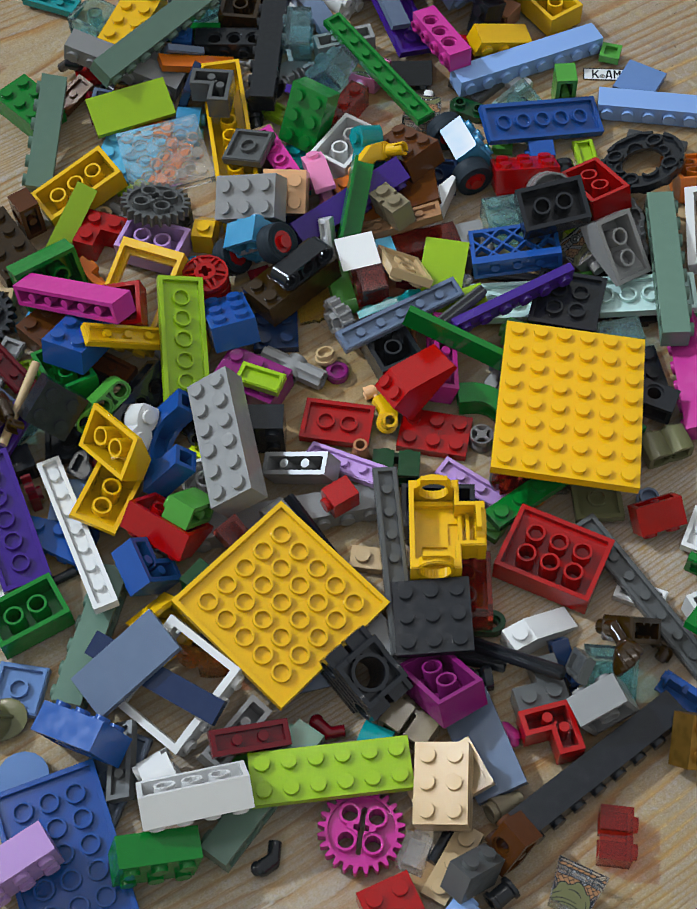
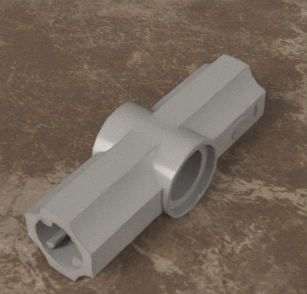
[260,345,328,390]

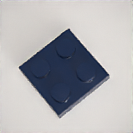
[254,311,299,354]

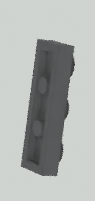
[106,719,138,804]

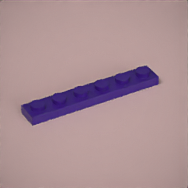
[451,262,575,332]

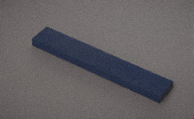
[85,630,228,726]

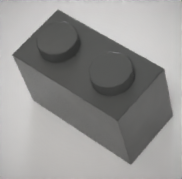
[440,843,505,905]

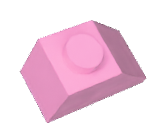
[301,151,336,194]

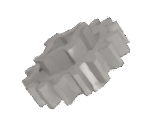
[323,295,355,334]

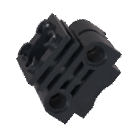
[319,625,414,722]

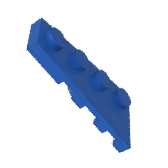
[31,515,100,570]

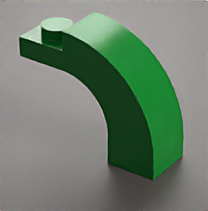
[456,382,499,423]

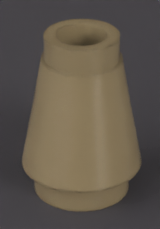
[483,790,524,824]

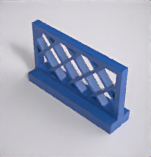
[468,224,563,279]

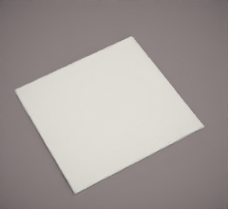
[334,231,381,272]

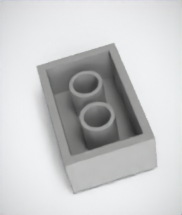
[215,173,287,224]

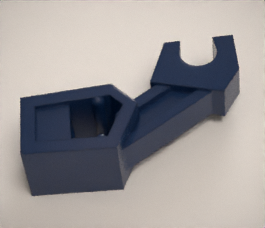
[546,636,581,697]

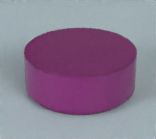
[326,361,349,385]

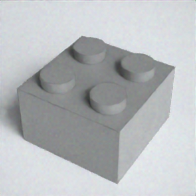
[566,673,640,736]

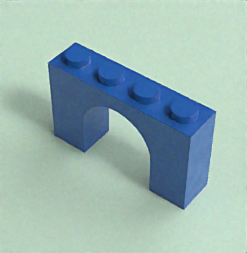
[143,388,197,498]

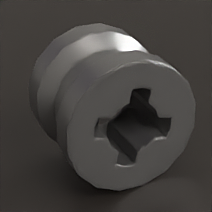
[469,424,494,454]

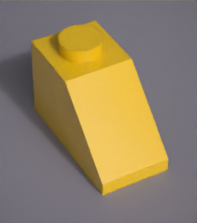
[191,217,222,254]

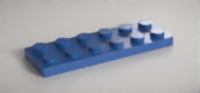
[478,96,604,146]

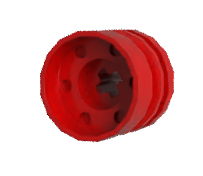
[182,255,232,301]

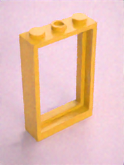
[104,236,189,358]

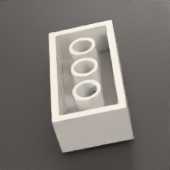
[135,760,255,833]

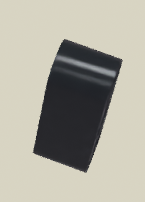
[270,236,334,291]

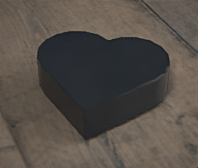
[66,450,94,481]

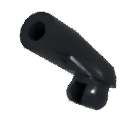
[57,59,84,72]
[251,840,282,877]

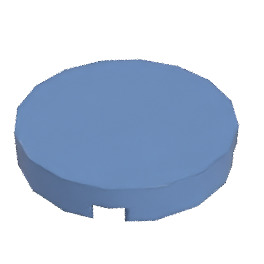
[0,751,50,792]

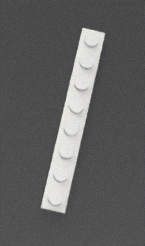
[36,455,120,615]

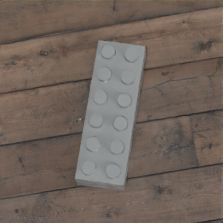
[187,366,268,518]

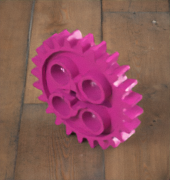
[317,794,406,878]

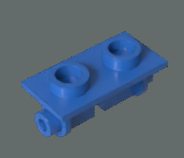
[654,670,697,713]

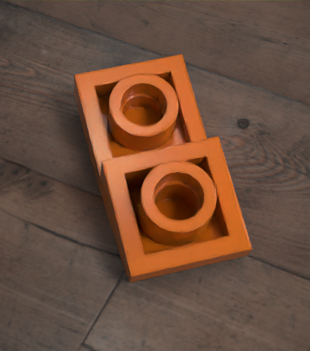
[79,256,106,285]

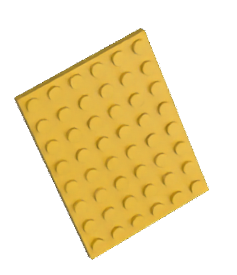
[489,320,645,494]

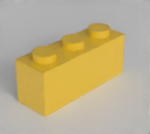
[466,24,532,56]

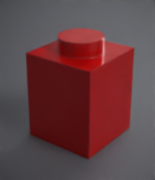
[320,475,360,518]

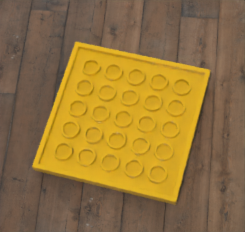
[171,501,390,711]

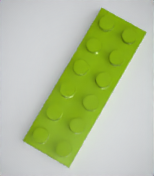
[156,275,209,402]
[247,735,414,809]

